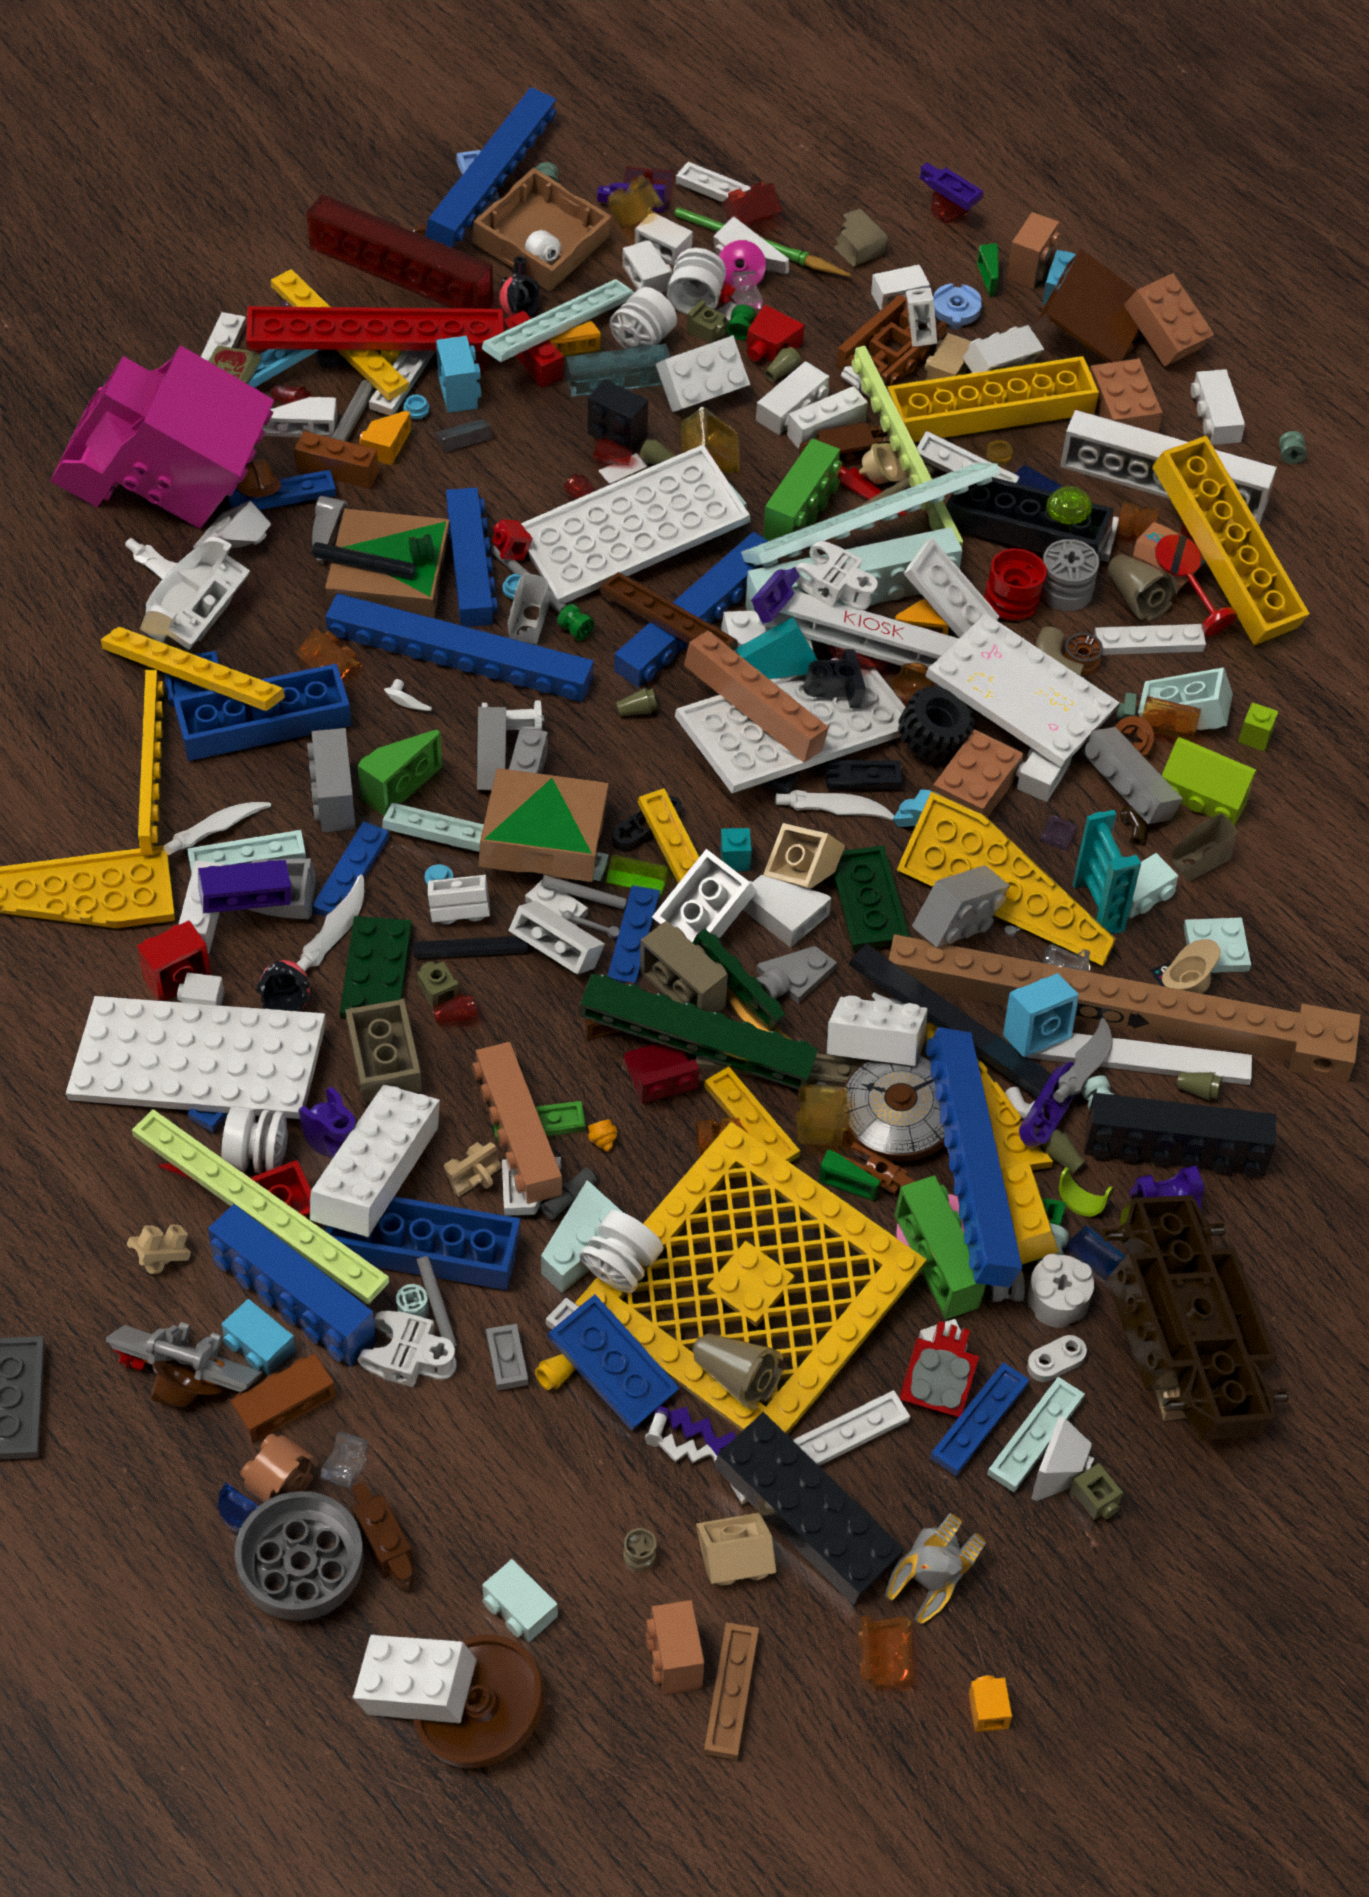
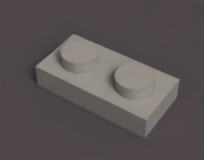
[486,1324,528,1391]

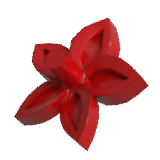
[717,281,736,305]
[113,1349,146,1370]

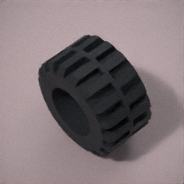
[898,685,974,762]

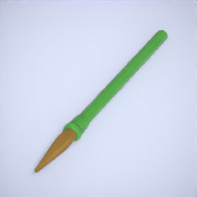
[674,207,851,277]

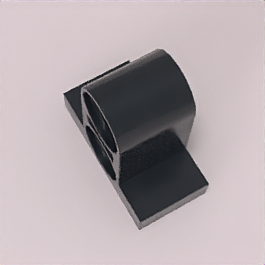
[803,649,866,708]

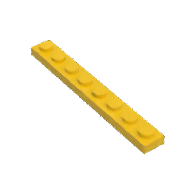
[271,269,409,401]
[101,627,285,711]
[138,670,164,855]

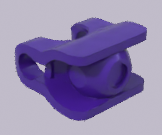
[298,1087,356,1160]
[1129,1166,1204,1210]

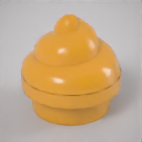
[587,1119,617,1152]

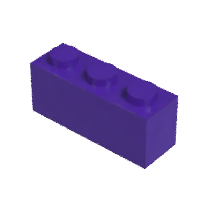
[198,860,291,914]

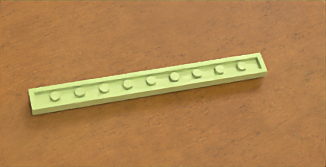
[852,346,963,548]
[132,1110,389,1305]

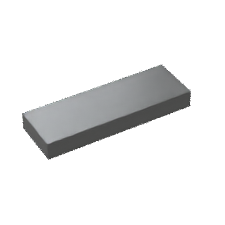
[477,707,506,791]

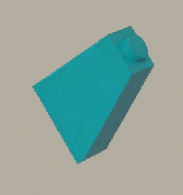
[736,617,817,679]

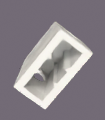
[906,288,937,347]

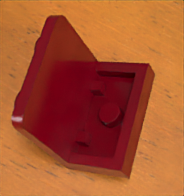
[624,1043,699,1104]

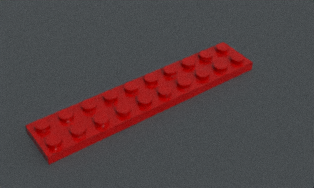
[246,306,504,351]

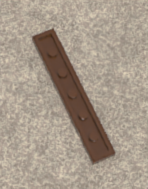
[600,572,738,651]

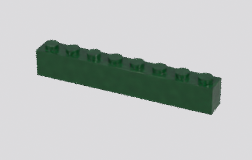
[579,973,818,1091]

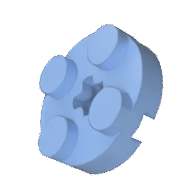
[933,284,982,329]

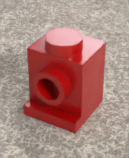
[492,519,533,561]

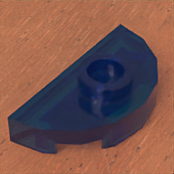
[218,1482,258,1533]

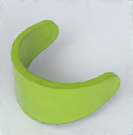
[1059,1167,1114,1217]

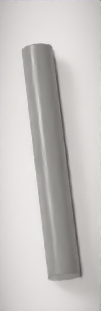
[541,875,627,910]
[416,1255,457,1347]

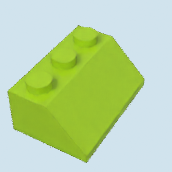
[1161,737,1256,826]

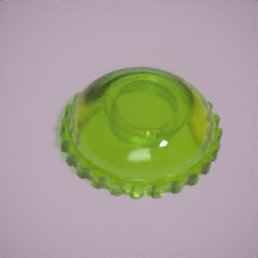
[1046,486,1092,524]

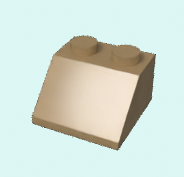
[763,823,845,889]
[696,1513,776,1585]

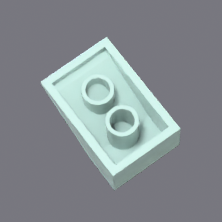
[1138,668,1233,730]

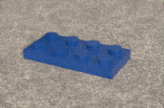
[547,1294,680,1431]

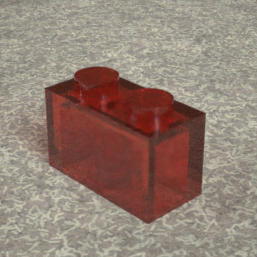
[722,182,782,226]

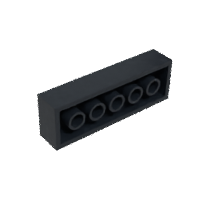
[946,477,1114,559]
[1084,1092,1276,1177]
[714,1412,905,1605]

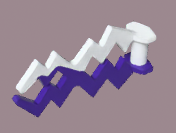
[645,1406,736,1474]

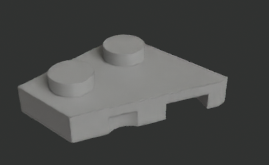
[756,946,837,1004]

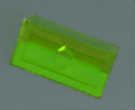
[606,855,669,894]

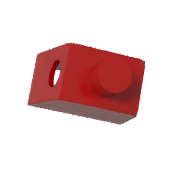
[747,304,805,362]

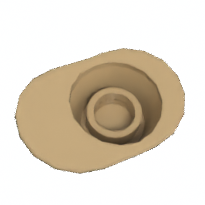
[859,443,908,485]
[1162,939,1220,994]

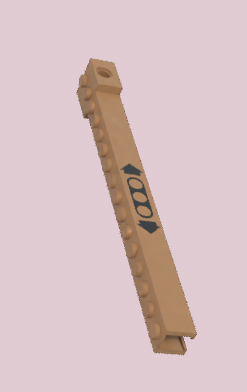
[889,934,1360,1082]

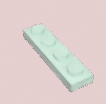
[187,830,306,873]
[987,1377,1085,1492]

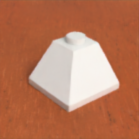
[193,501,271,548]
[1031,1416,1094,1501]

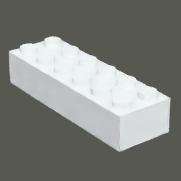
[310,1084,440,1237]

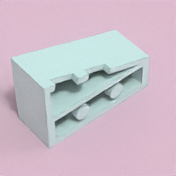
[541,1180,622,1294]

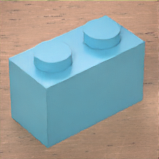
[221,1299,296,1376]

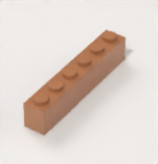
[684,631,829,762]
[472,1042,563,1204]

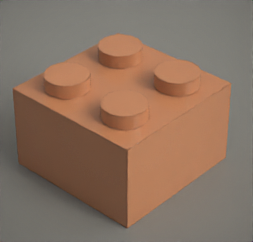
[1007,212,1060,289]
[645,1600,704,1696]

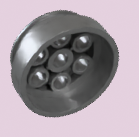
[235,1491,364,1621]

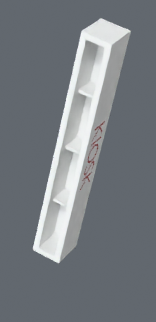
[758,590,959,673]

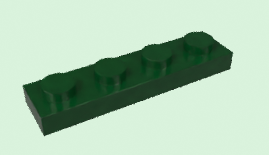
[692,928,785,1031]

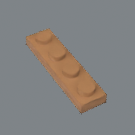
[704,1622,759,1760]

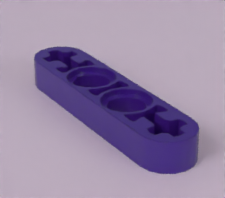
[1019,1062,1076,1148]

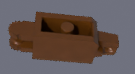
[799,422,890,467]
[352,1482,414,1591]

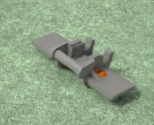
[106,1322,263,1392]

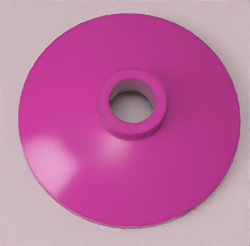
[719,240,766,290]

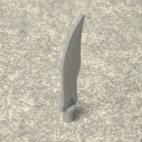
[1053,1018,1112,1103]

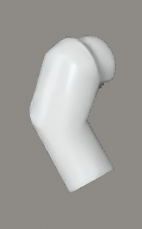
[1005,1087,1045,1119]

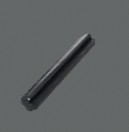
[312,542,416,579]
[413,936,529,959]

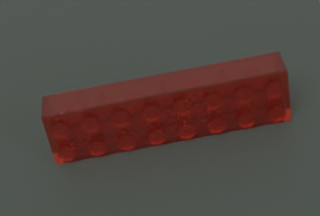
[306,194,494,309]

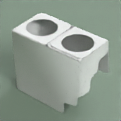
[507,573,549,644]

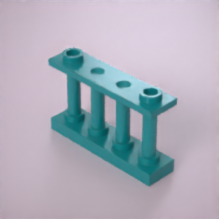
[1072,810,1141,934]

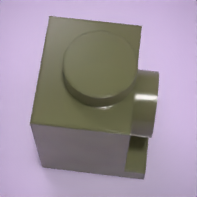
[687,300,727,344]
[417,961,460,1011]
[1070,1463,1123,1520]

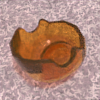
[891,662,933,704]

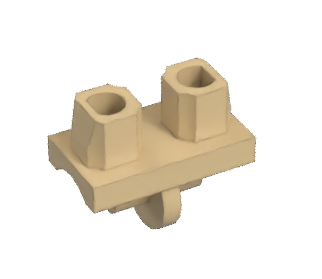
[444,1142,502,1197]
[127,1225,191,1274]

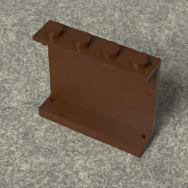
[1034,249,1141,363]

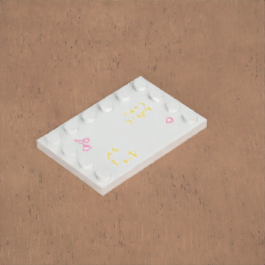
[925,613,1120,768]

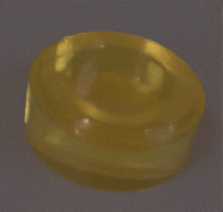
[986,440,1013,465]

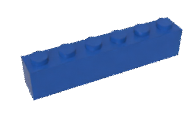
[446,487,498,627]

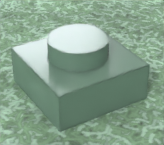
[1116,693,1137,720]

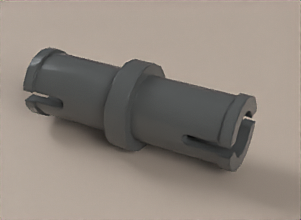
[541,1167,597,1220]

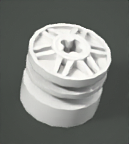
[667,248,726,315]
[610,287,677,356]
[221,1106,288,1174]
[579,1210,663,1293]

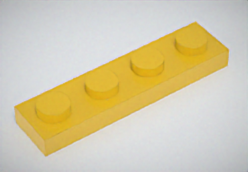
[637,788,699,884]
[704,1067,800,1163]

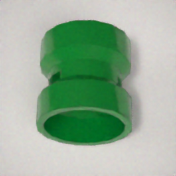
[727,304,756,340]
[557,604,595,641]

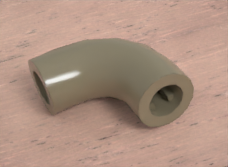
[1035,627,1084,676]

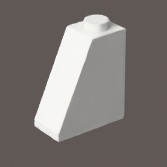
[743,875,831,948]

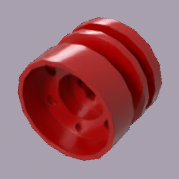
[984,548,1047,621]

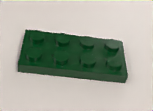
[832,845,909,951]
[339,916,412,1019]

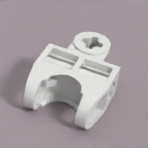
[796,541,878,610]
[358,1311,457,1388]

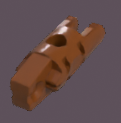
[845,1142,916,1194]

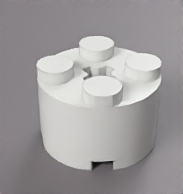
[1027,1254,1094,1328]

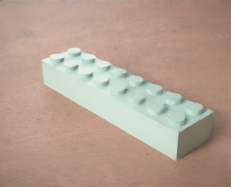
[746,527,962,611]

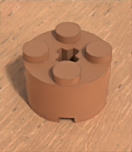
[240,1434,318,1502]

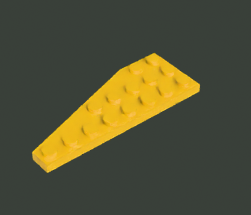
[897,792,1116,965]
[0,845,175,928]

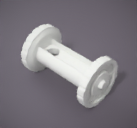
[482,700,544,731]

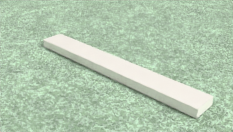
[1027,1033,1252,1085]

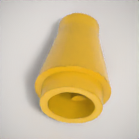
[535,1354,576,1390]

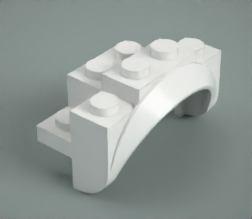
[140,537,250,650]

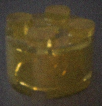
[606,175,663,229]
[796,1084,849,1146]

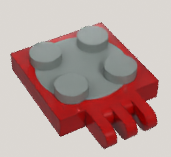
[899,1321,979,1417]

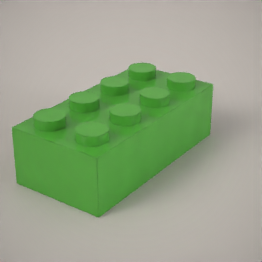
[763,438,842,541]
[894,1175,986,1320]

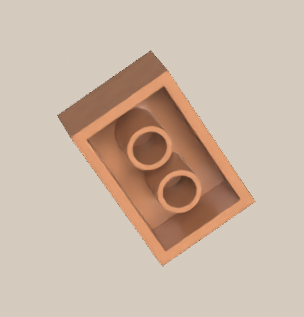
[1124,273,1214,367]
[1090,359,1163,433]
[933,729,1023,818]

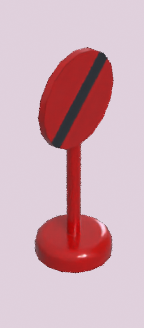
[1155,534,1238,636]

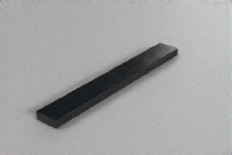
[849,944,1052,1098]

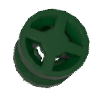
[408,534,435,564]

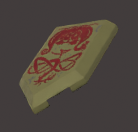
[208,346,262,384]

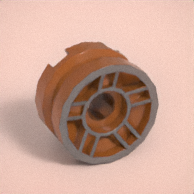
[1063,633,1103,675]

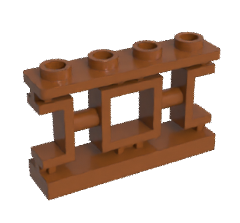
[836,294,947,388]

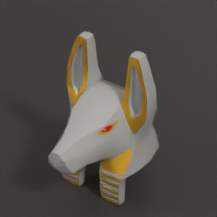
[885,1513,986,1624]

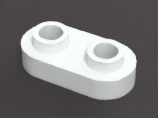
[1027,1335,1087,1382]

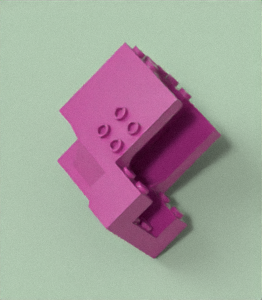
[50,345,274,529]

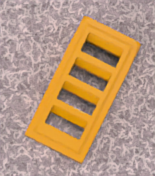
[549,321,601,357]

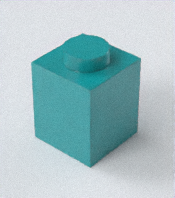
[720,828,751,871]

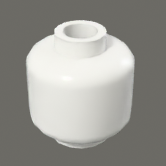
[525,230,562,265]

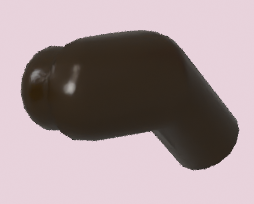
[1120,806,1148,846]

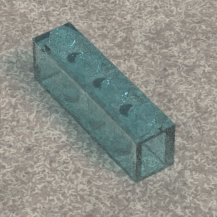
[566,344,670,397]

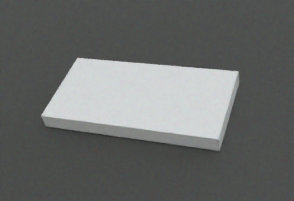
[903,538,1000,638]

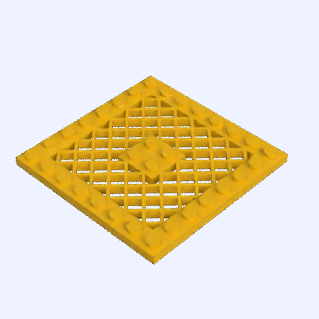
[575,1122,927,1435]

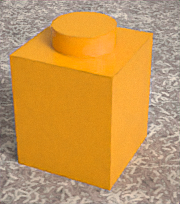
[968,1675,1012,1732]

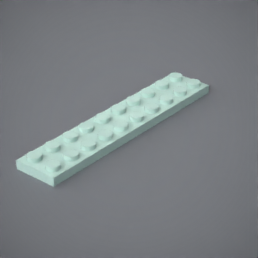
[741,463,1000,567]

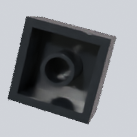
[588,379,648,455]

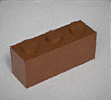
[294,431,379,489]
[230,1354,336,1444]

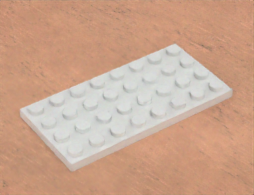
[521,444,751,604]
[675,653,905,793]
[66,996,327,1119]

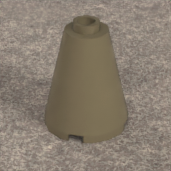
[1108,554,1178,621]
[692,1333,783,1410]

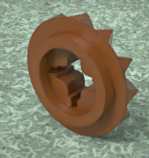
[1115,716,1156,756]

